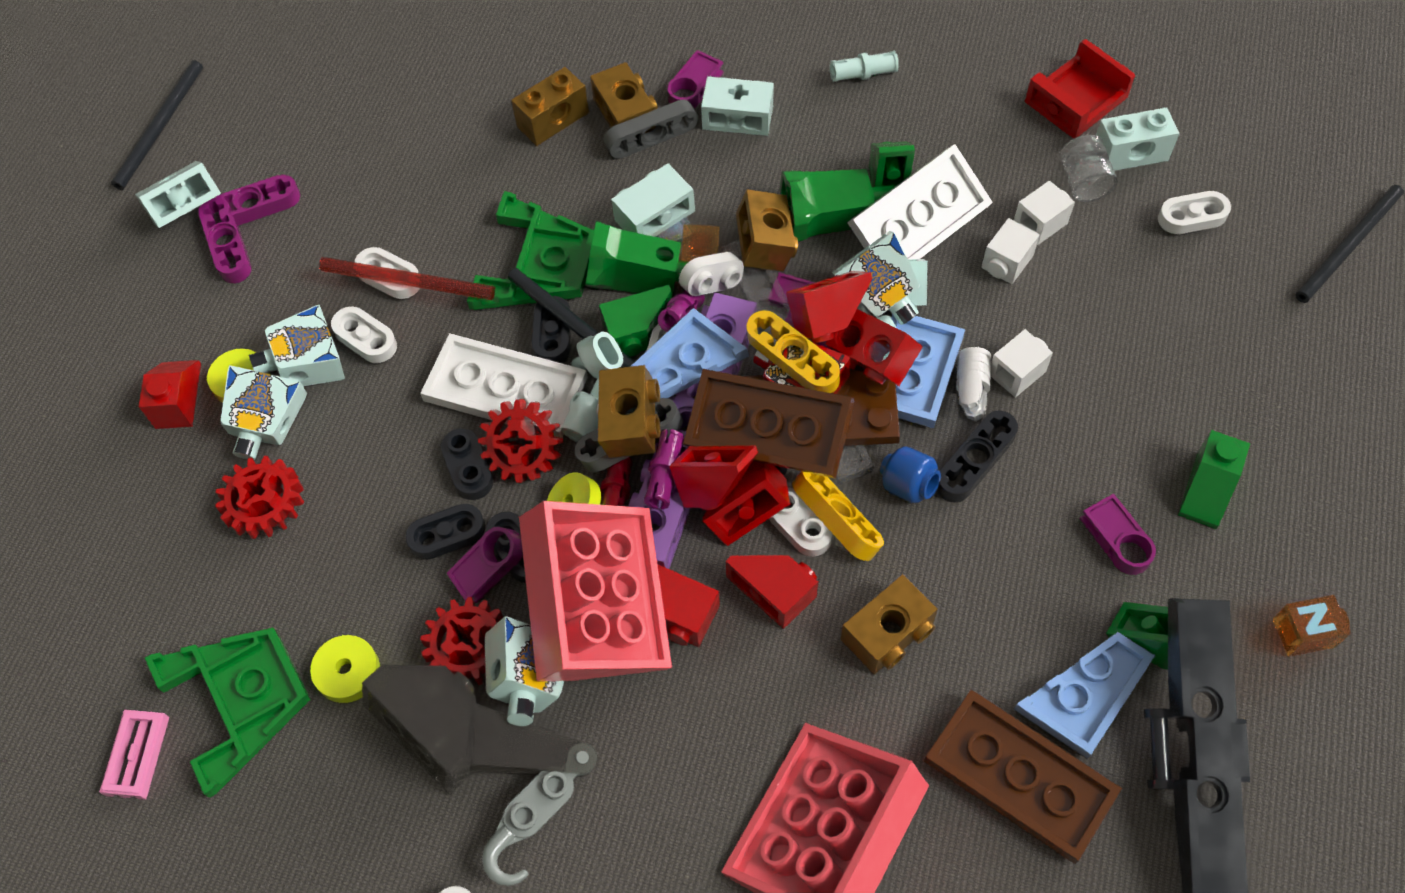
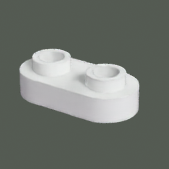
[1158,191,1231,234]
[354,247,421,299]
[679,252,744,296]
[331,307,397,363]
[769,488,832,557]

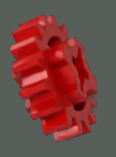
[478,399,563,483]
[215,456,304,539]
[420,597,503,688]

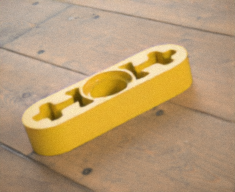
[746,310,840,393]
[792,471,884,561]

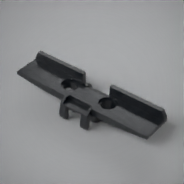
[1144,598,1250,893]

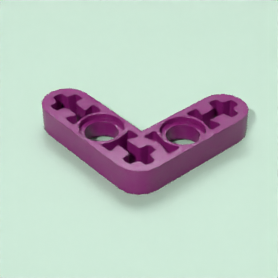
[198,174,300,284]

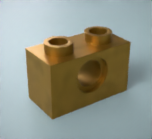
[590,62,658,136]
[511,67,589,147]
[736,189,798,272]
[598,365,661,458]
[840,575,938,675]

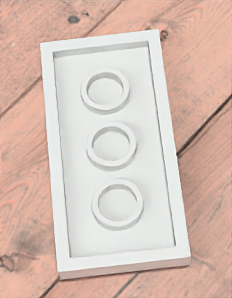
[848,144,993,259]
[420,333,588,438]

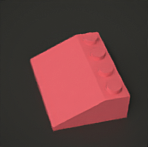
[519,501,672,681]
[721,723,929,893]

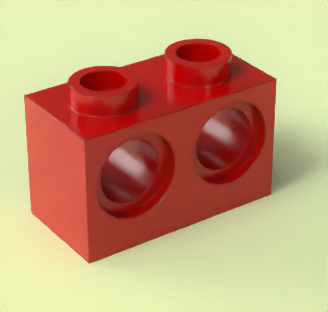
[825,309,923,386]

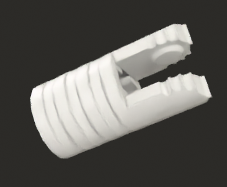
[956,347,991,422]

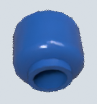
[880,446,941,503]

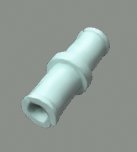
[830,51,899,82]

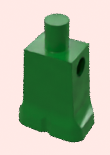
[780,169,895,241]
[586,221,688,295]

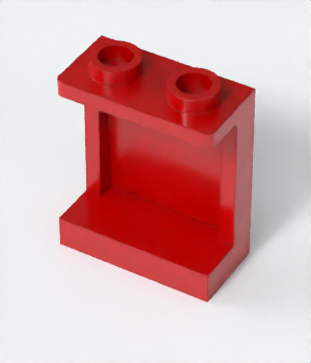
[1025,39,1135,140]

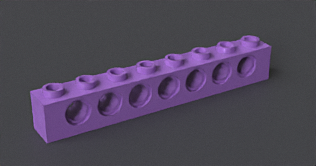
[628,293,757,569]

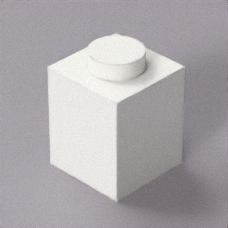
[1014,180,1075,245]
[981,218,1040,284]
[990,329,1053,398]

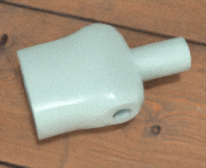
[571,332,623,379]
[561,377,599,443]

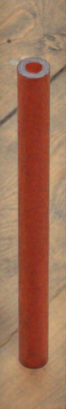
[319,257,495,300]

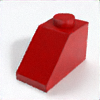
[786,271,872,343]
[139,360,201,429]
[669,445,758,510]
[703,461,790,546]
[726,555,818,629]
[657,564,720,647]

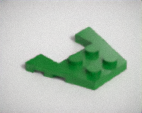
[467,191,594,310]
[145,627,311,798]

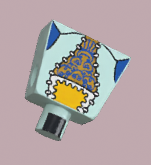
[832,230,920,325]
[249,305,345,386]
[221,365,307,460]
[485,616,564,726]

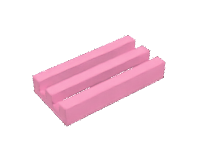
[99,710,169,800]

